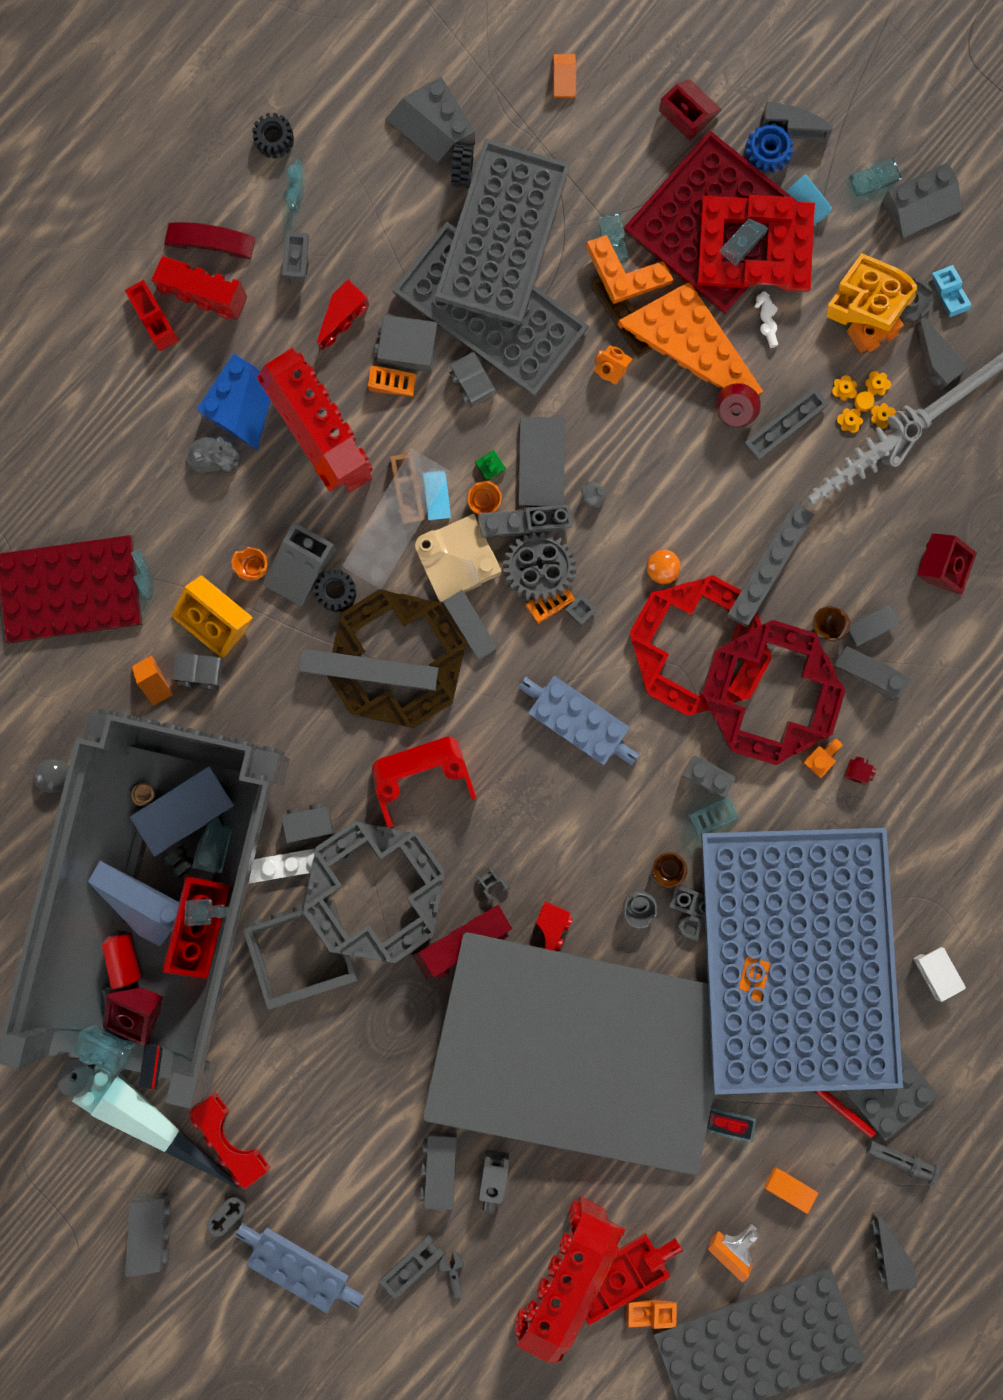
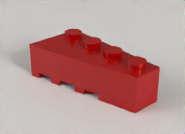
[151,256,247,320]

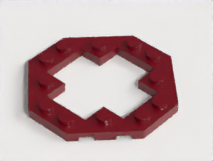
[701,620,846,765]

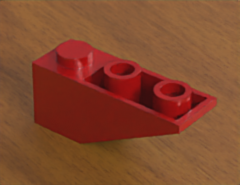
[317,279,369,351]

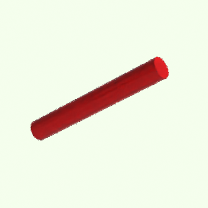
[815,1091,876,1138]

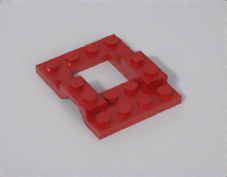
[697,195,815,292]

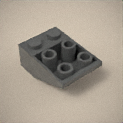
[263,522,337,608]

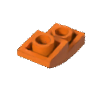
[764,1167,818,1214]

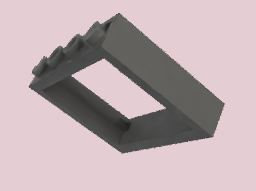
[243,897,359,1010]

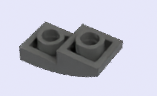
[849,604,900,646]
[669,886,705,919]

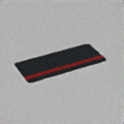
[139,1045,163,1090]

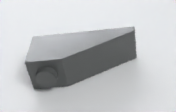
[915,317,968,391]
[834,646,911,701]

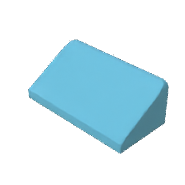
[786,174,832,225]

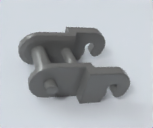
[477,867,510,902]

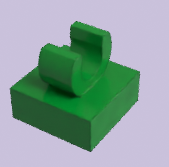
[475,450,506,481]

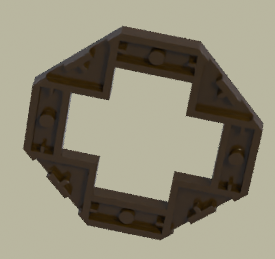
[327,589,467,728]

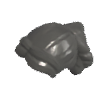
[187,435,240,474]

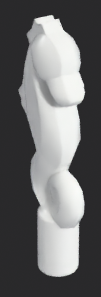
[754,292,778,348]

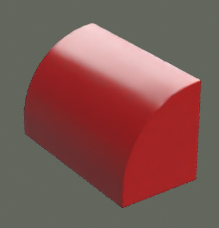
[102,932,141,989]

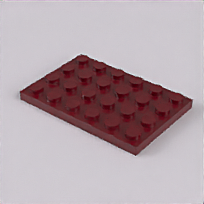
[0,535,143,644]

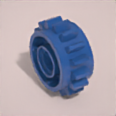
[745,123,794,174]

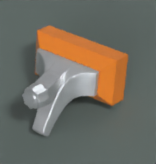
[707,1224,759,1283]

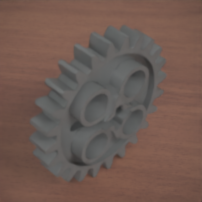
[503,532,577,603]

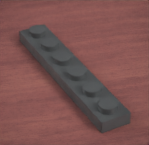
[727,503,814,627]

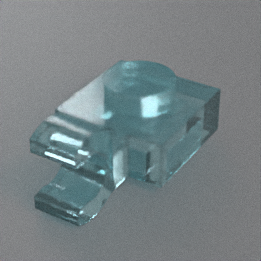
[185,899,229,926]

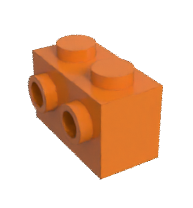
[847,318,904,354]

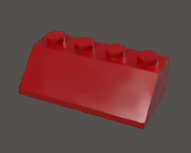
[162,877,230,979]

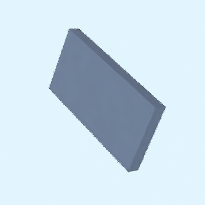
[130,766,235,857]

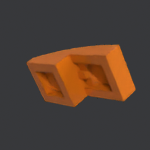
[625,1300,677,1329]

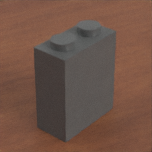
[374,315,438,372]

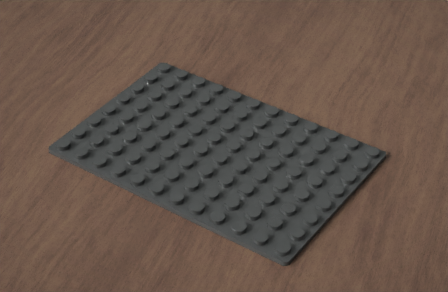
[423,932,714,1175]

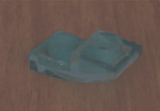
[286,158,305,213]

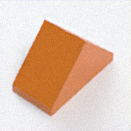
[553,54,576,98]
[132,655,174,706]

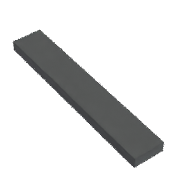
[299,649,439,691]

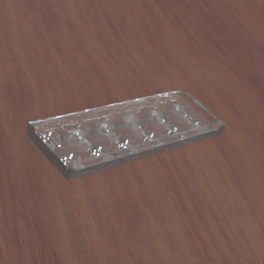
[342,448,450,589]

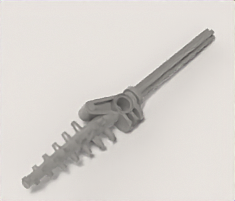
[807,353,1003,505]

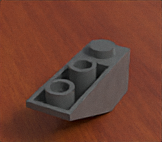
[870,1212,917,1291]

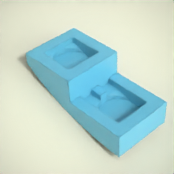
[932,265,972,318]

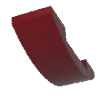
[164,222,255,259]

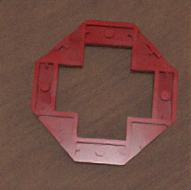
[629,575,772,717]

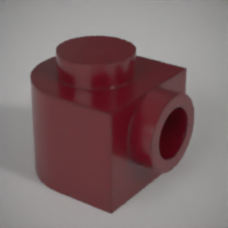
[844,756,876,785]

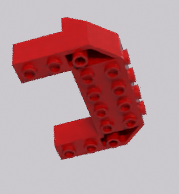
[256,348,373,493]
[514,1196,625,1363]

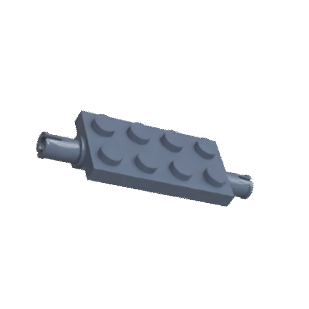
[518,676,639,766]
[235,1223,364,1313]

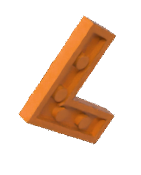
[585,235,673,304]

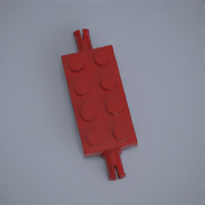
[565,1233,683,1326]

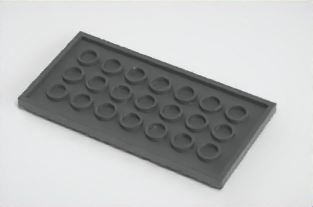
[435,139,570,325]
[393,222,589,398]
[653,1266,866,1400]

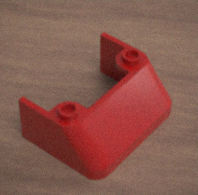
[372,737,477,828]

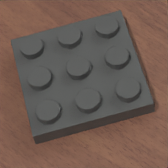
[844,1050,939,1141]

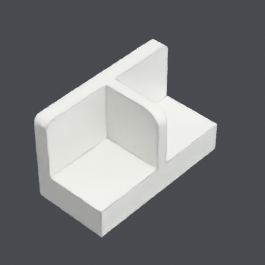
[913,947,966,1002]

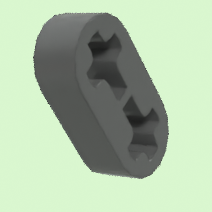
[207,1195,247,1237]

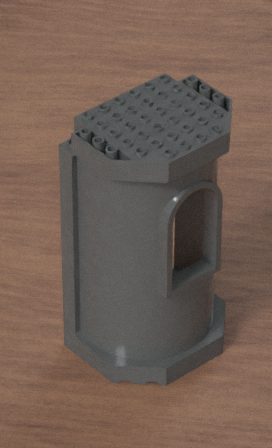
[0,708,290,1109]

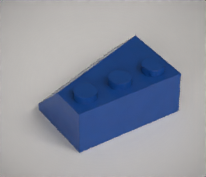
[197,353,271,451]

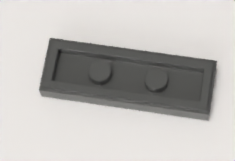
[442,590,498,660]

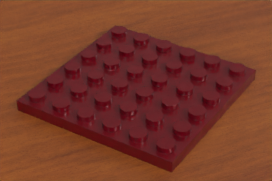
[623,130,797,314]

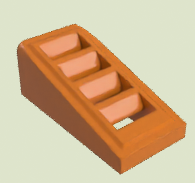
[368,366,416,397]
[525,588,575,625]

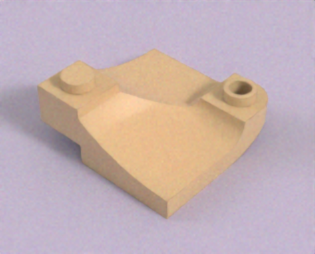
[415,514,502,603]

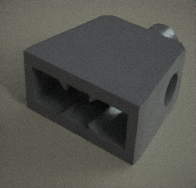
[479,1150,510,1213]

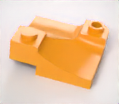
[826,253,917,331]

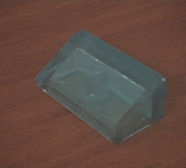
[719,219,768,266]

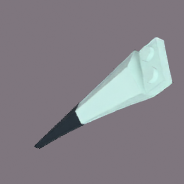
[72,1063,240,1188]

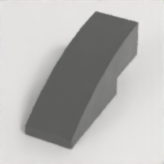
[763,101,833,140]

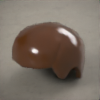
[812,606,851,642]
[652,852,687,888]

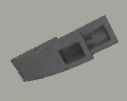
[478,505,573,538]

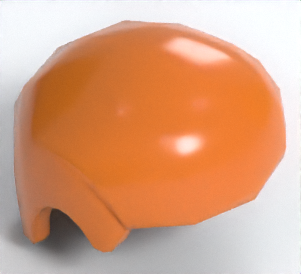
[467,481,502,515]
[231,547,269,581]
[647,549,681,584]

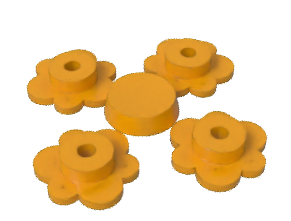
[832,371,896,433]

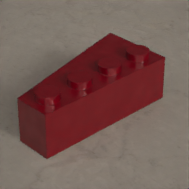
[412,905,513,979]

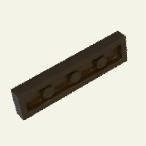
[590,277,653,359]

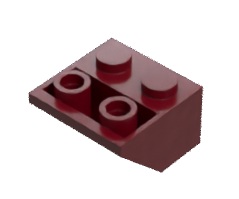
[659,79,721,141]

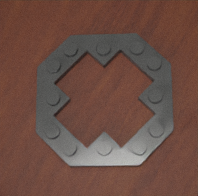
[303,821,445,964]

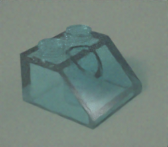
[74,1025,135,1076]

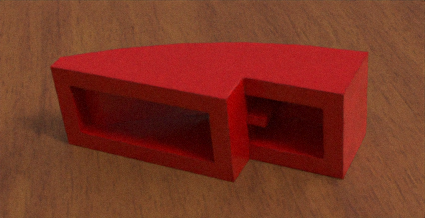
[125,280,179,351]

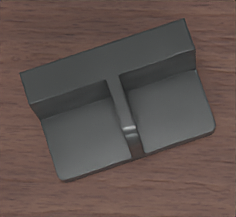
[282,232,309,284]

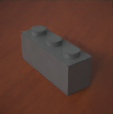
[420,1132,457,1210]

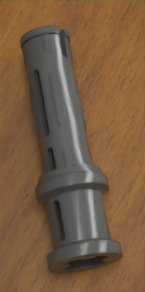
[866,1140,940,1186]

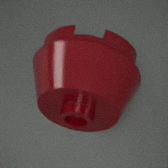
[715,383,761,428]

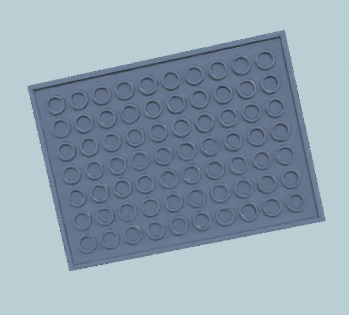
[701,828,903,1094]

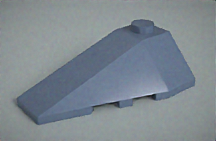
[88,861,180,946]

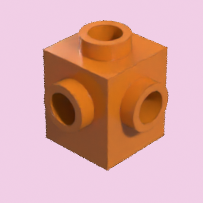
[593,345,633,385]

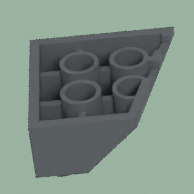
[385,77,475,165]

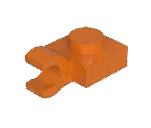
[803,739,843,778]

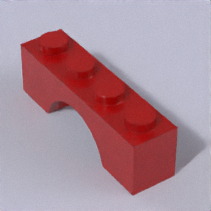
[536,901,573,952]
[189,1092,271,1190]

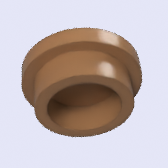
[131,783,155,806]

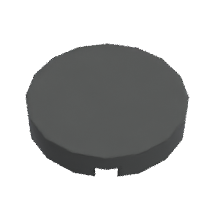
[899,277,934,322]

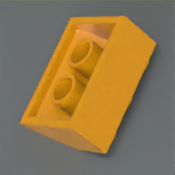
[171,575,253,659]

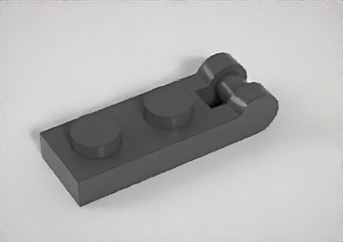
[379,1234,444,1300]

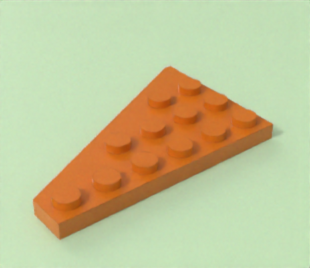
[617,283,763,396]

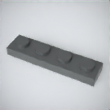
[744,387,829,461]

